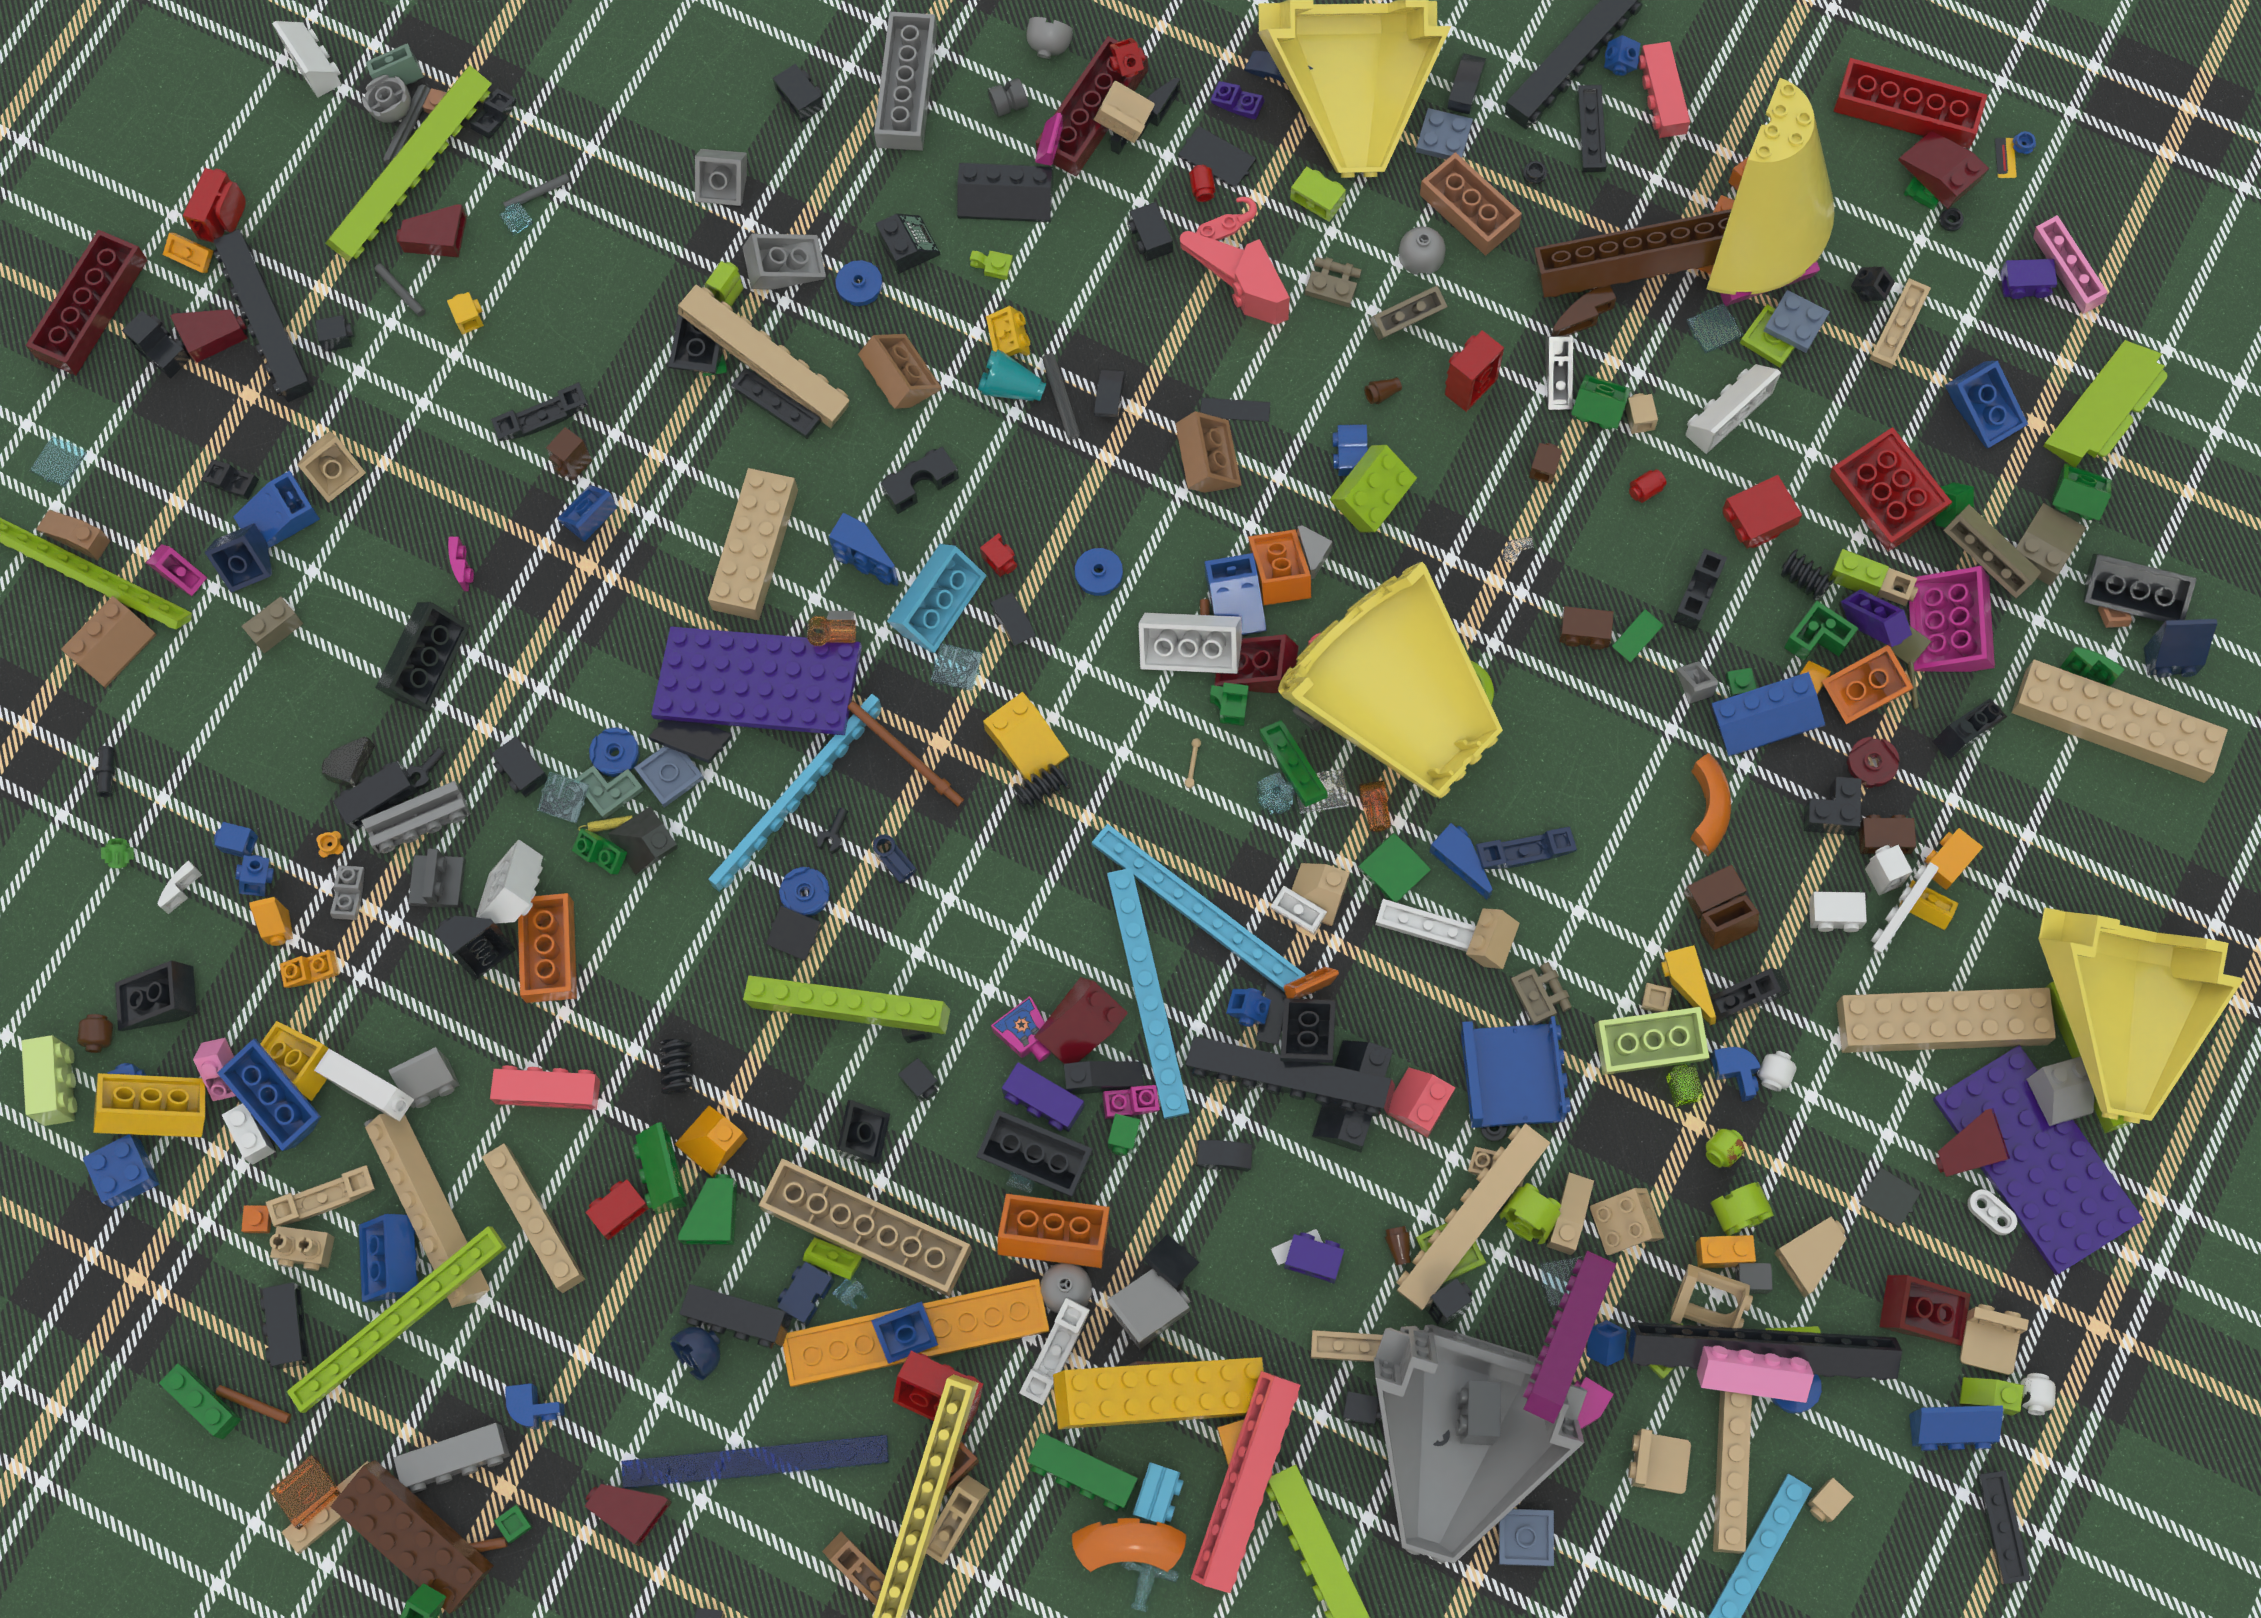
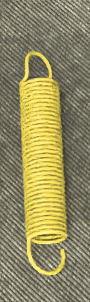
[578,815,633,832]

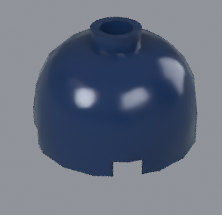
[670,1326,721,1381]

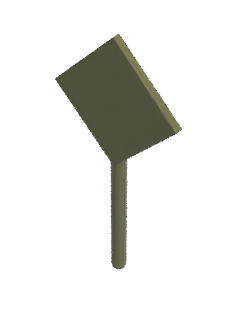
[1891,626,1931,709]

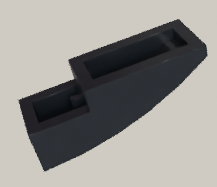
[1447,53,1486,115]

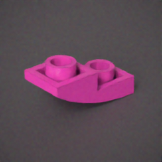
[448,537,474,591]
[1102,1085,1160,1119]

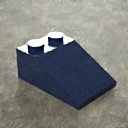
[2144,619,2217,678]

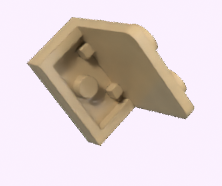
[1960,1304,2029,1375]
[1628,1429,1691,1494]

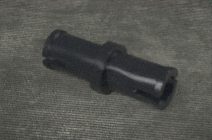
[95,746,116,797]

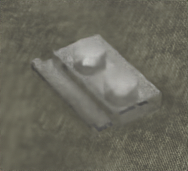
[1296,769,1349,814]

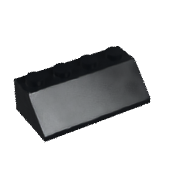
[957,163,1054,222]
[2084,554,2197,622]
[375,602,470,711]
[434,915,516,981]
[1312,1040,1393,1153]
[976,1110,1093,1197]

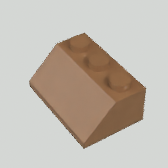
[858,334,942,409]
[1175,411,1241,493]
[61,596,156,688]

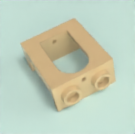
[1670,1264,1753,1328]

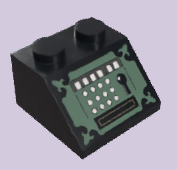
[876,214,940,274]

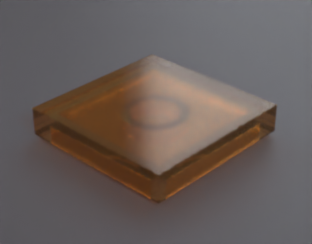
[270,1454,341,1530]

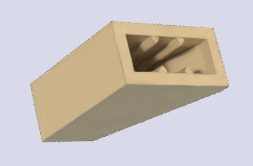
[1774,1216,1846,1298]

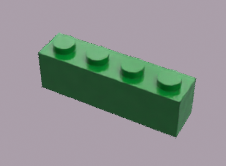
[1027,1432,1138,1512]

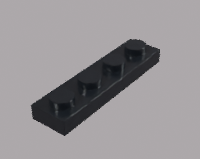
[1577,85,1607,172]
[731,367,822,439]
[1977,1470,2031,1585]

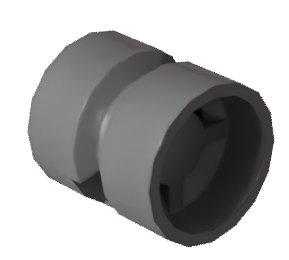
[987,78,1029,117]

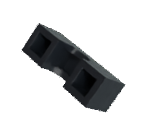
[880,447,959,514]
[1673,548,1727,631]

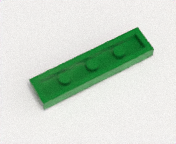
[1259,720,1328,807]

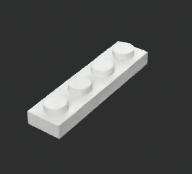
[1871,862,1939,954]
[1375,899,1476,952]

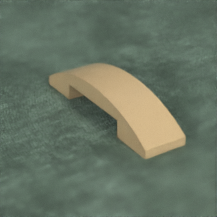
[266,1165,375,1227]

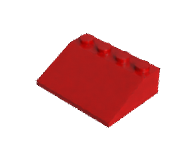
[1830,427,1952,552]

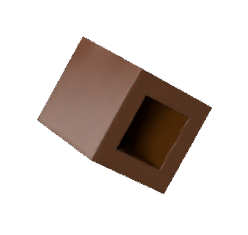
[1529,443,1563,485]

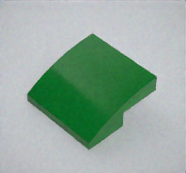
[2060,647,2125,687]
[1357,833,1431,903]

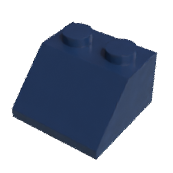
[205,523,272,592]

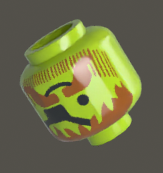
[1706,1129,1745,1167]

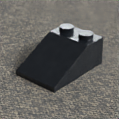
[668,300,724,374]
[115,960,197,1031]
[1280,998,1336,1063]

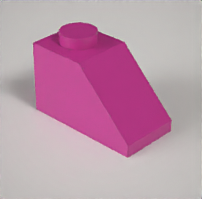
[146,544,207,596]

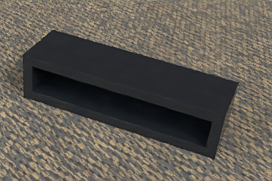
[679,1284,792,1349]

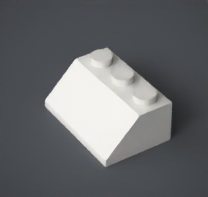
[272,21,342,98]

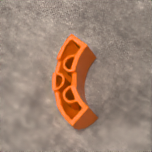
[1690,753,1731,857]
[1072,1518,1186,1572]

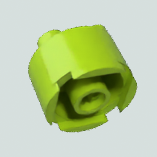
[1710,1182,1774,1236]
[1499,1183,1561,1244]

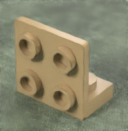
[1094,81,1155,143]
[1590,1188,1665,1255]

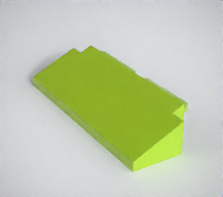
[2043,340,2168,467]

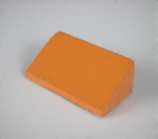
[1283,967,1339,999]

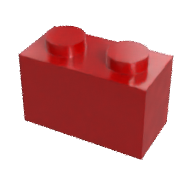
[586,1180,649,1240]

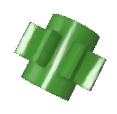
[101,838,134,868]

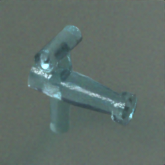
[1121,1562,1179,1612]

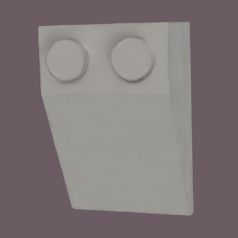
[743,234,826,290]

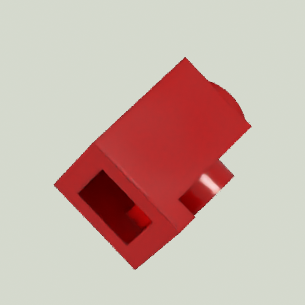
[980,533,1017,577]

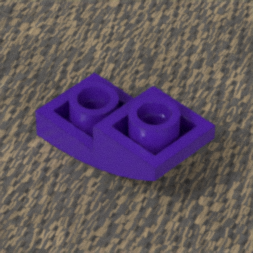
[1210,81,1264,120]

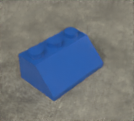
[359,1214,418,1302]
[1909,1405,2003,1451]

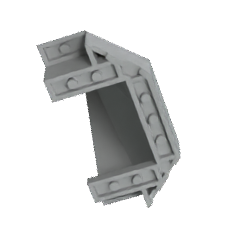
[1374,1325,1587,1564]

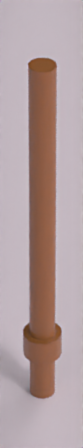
[847,700,964,807]

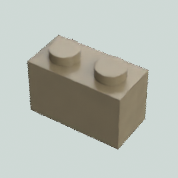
[242,596,303,654]

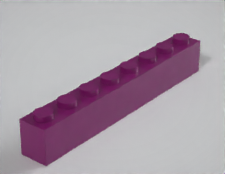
[1523,1251,1616,1424]

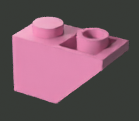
[193,1038,236,1101]

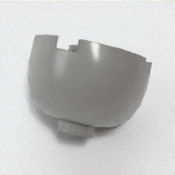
[1026,17,1073,59]
[362,75,411,123]
[1398,226,1446,275]
[1040,1263,1092,1313]

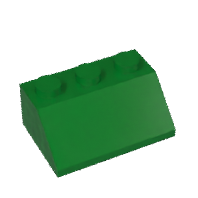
[633,1122,687,1214]

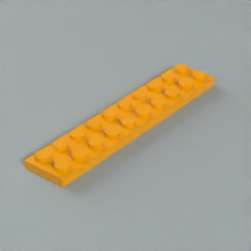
[783,1279,1050,1387]

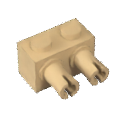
[270,1226,335,1271]

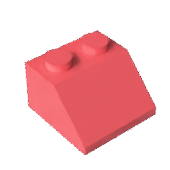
[1388,1068,1455,1138]

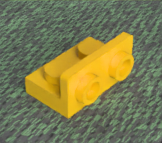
[986,306,1030,356]

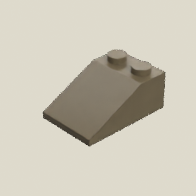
[2016,503,2087,586]

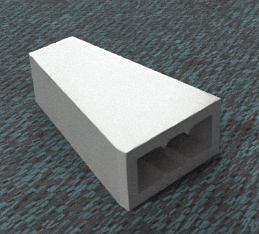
[314,1049,414,1122]

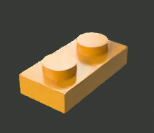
[163,233,213,273]

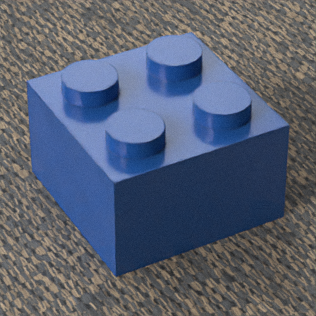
[83,1134,160,1208]

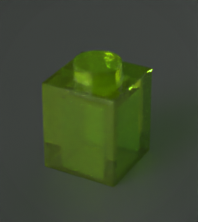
[1666,1064,1704,1107]

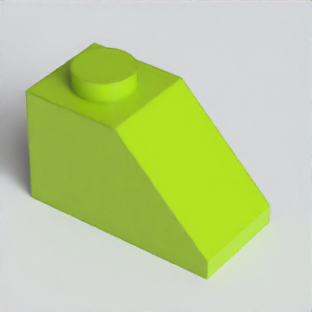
[1959,1377,2024,1416]

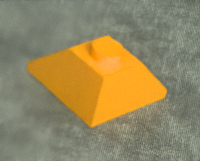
[675,1106,748,1177]

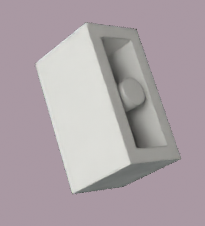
[1865,845,1913,895]
[1809,892,1867,932]
[222,1104,276,1165]

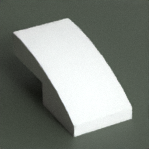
[157,861,202,914]

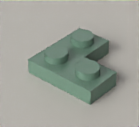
[574,765,644,819]

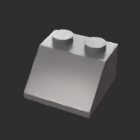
[695,149,747,206]
[388,1047,460,1108]
[2027,1057,2094,1126]

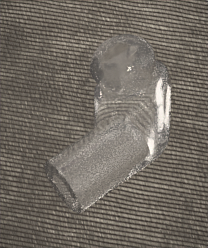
[1503,536,1534,563]

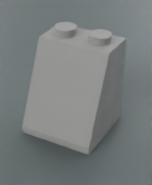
[1106,1269,1191,1350]

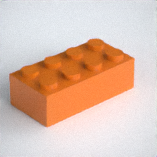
[518,893,577,1003]
[998,1194,1110,1268]

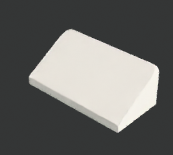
[1271,886,1327,935]

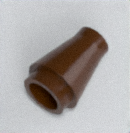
[1364,377,1402,404]
[1384,1226,1411,1266]

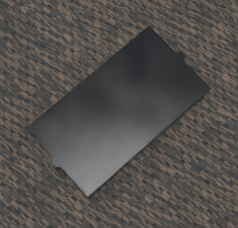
[1178,126,1256,189]
[649,720,732,764]

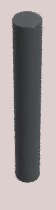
[503,173,570,211]
[374,263,425,317]

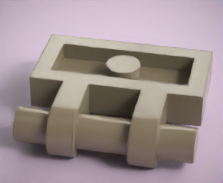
[1305,257,1362,308]
[1510,962,1572,1026]

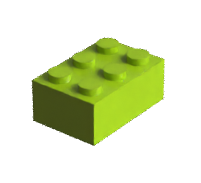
[1329,445,1417,532]

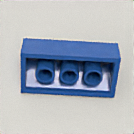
[1712,672,1825,757]
[217,1039,321,1151]

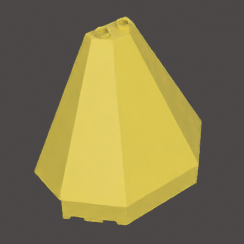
[1258,0,1451,178]
[2038,907,2244,1124]

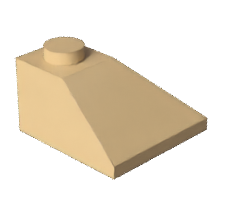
[298,431,366,503]
[1292,863,1350,926]

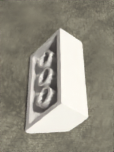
[1685,364,1781,454]
[1139,613,1242,674]
[476,839,543,924]

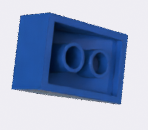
[1945,361,2029,448]

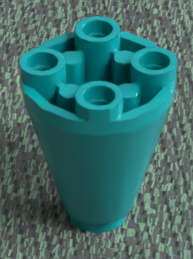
[978,349,1046,401]

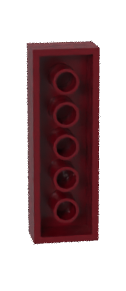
[1036,36,1148,177]
[25,229,148,376]

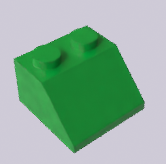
[1571,374,1631,430]
[2052,463,2111,521]

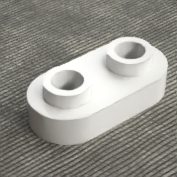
[1968,1189,2017,1235]

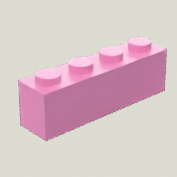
[2033,215,2108,314]
[1697,1346,1814,1403]

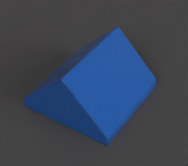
[557,485,617,542]
[871,1301,938,1364]

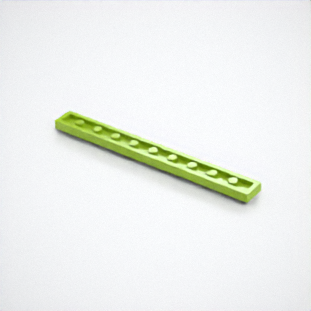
[0,518,192,629]
[287,1226,507,1413]

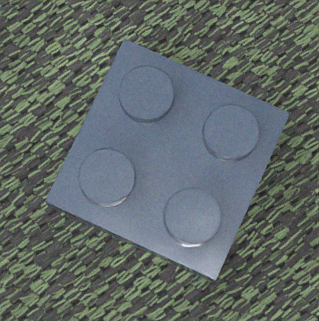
[1416,108,1473,160]
[1764,290,1830,353]
[634,746,705,808]
[1499,1509,1554,1567]

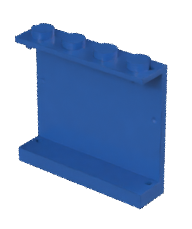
[1461,1016,1571,1128]

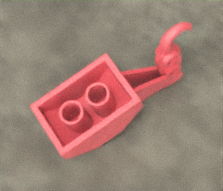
[1180,197,1290,325]

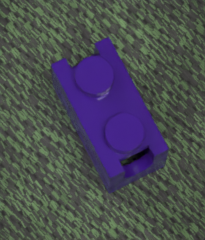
[2000,259,2057,299]
[1284,1232,1344,1284]

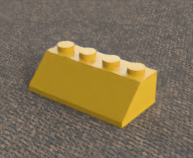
[94,1073,205,1137]

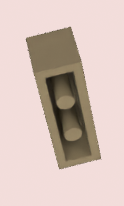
[1369,285,1447,340]

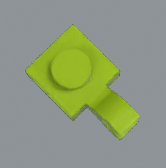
[970,251,1013,280]

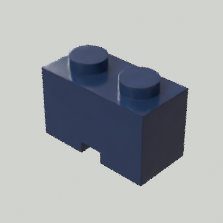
[777,1262,835,1326]

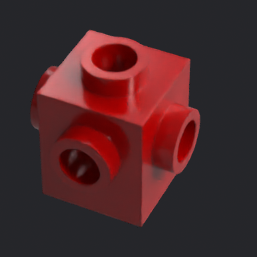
[1110,38,1145,77]

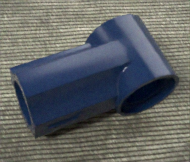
[873,834,917,884]

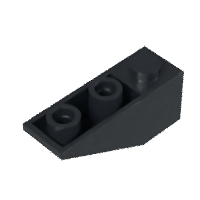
[1932,698,2007,760]

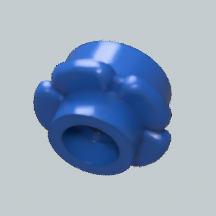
[2012,131,2036,154]

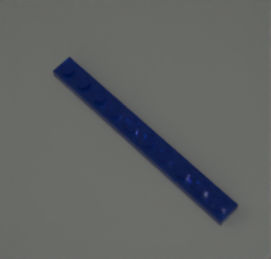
[621,1435,889,1489]

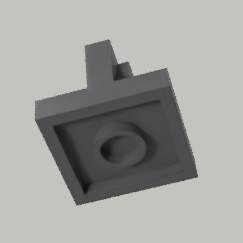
[408,849,466,908]

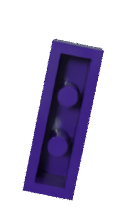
[1841,589,1912,647]
[1002,1062,1085,1132]

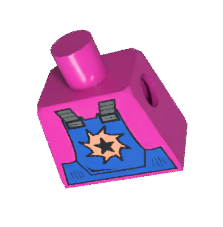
[991,996,1051,1062]

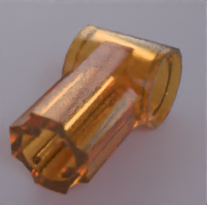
[807,616,856,646]
[1359,780,1391,832]

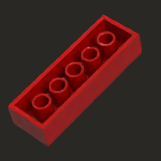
[1833,58,1987,149]

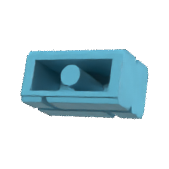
[1133,1463,1184,1524]

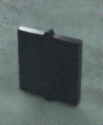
[766,905,821,961]
[1143,1234,1200,1289]

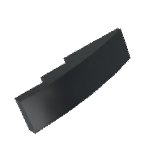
[1110,77,1180,155]

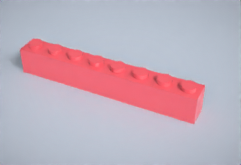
[1191,1371,1300,1593]

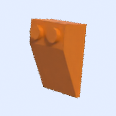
[1248,529,1311,605]
[1822,645,1914,724]

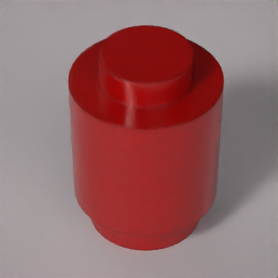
[1189,165,1216,202]
[1629,469,1667,503]

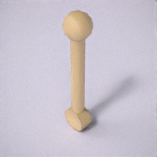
[1185,738,1201,788]

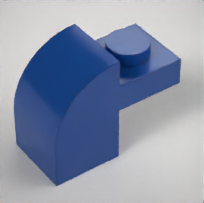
[1710,1047,1761,1102]
[505,1383,565,1429]

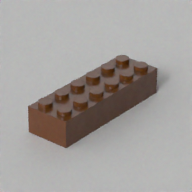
[330,1460,494,1614]

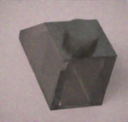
[321,736,375,789]

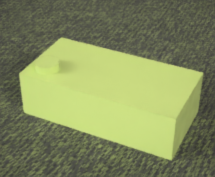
[1594,1007,1709,1075]

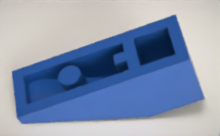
[1430,823,1493,900]

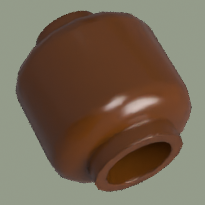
[77,1014,113,1053]

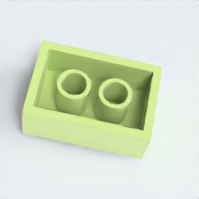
[21,1035,77,1126]

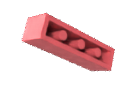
[1638,41,1690,138]
[490,1065,600,1110]

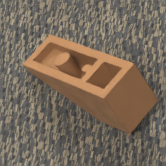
[36,510,110,561]
[822,1532,885,1606]

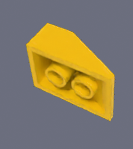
[983,692,1069,782]
[260,1021,329,1101]

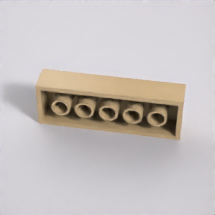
[708,468,798,620]

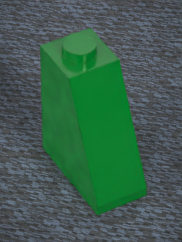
[678,1174,737,1245]

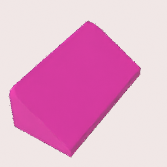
[1035,113,1063,166]

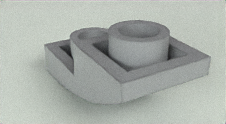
[330,865,365,920]

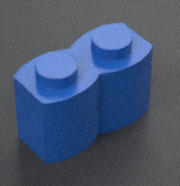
[1332,425,1368,476]

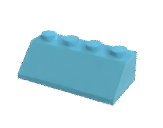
[887,544,987,653]

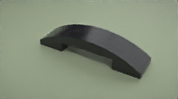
[491,382,588,441]

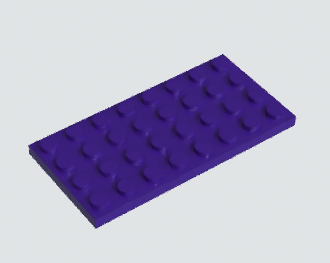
[651,627,862,735]
[1933,1045,2144,1276]

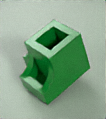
[1936,482,1974,528]
[1210,683,1248,726]

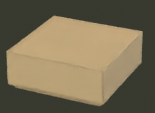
[1641,983,1672,1013]

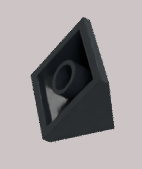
[837,1100,890,1164]

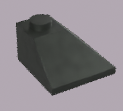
[608,807,678,875]

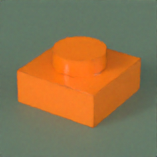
[241,1206,271,1233]

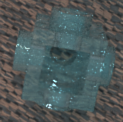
[1257,772,1295,815]

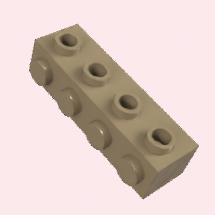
[1943,505,2042,598]

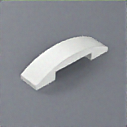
[1019,1298,1090,1405]

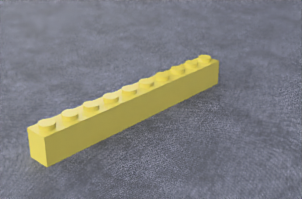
[873,1374,979,1618]

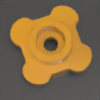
[317,831,344,858]

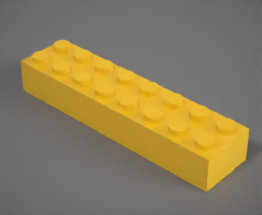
[1053,1357,1264,1429]

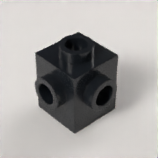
[1851,266,1895,302]

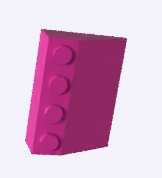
[1909,566,1995,672]

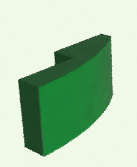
[1612,609,1663,662]
[572,828,627,874]

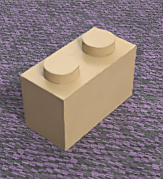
[1466,908,1520,969]

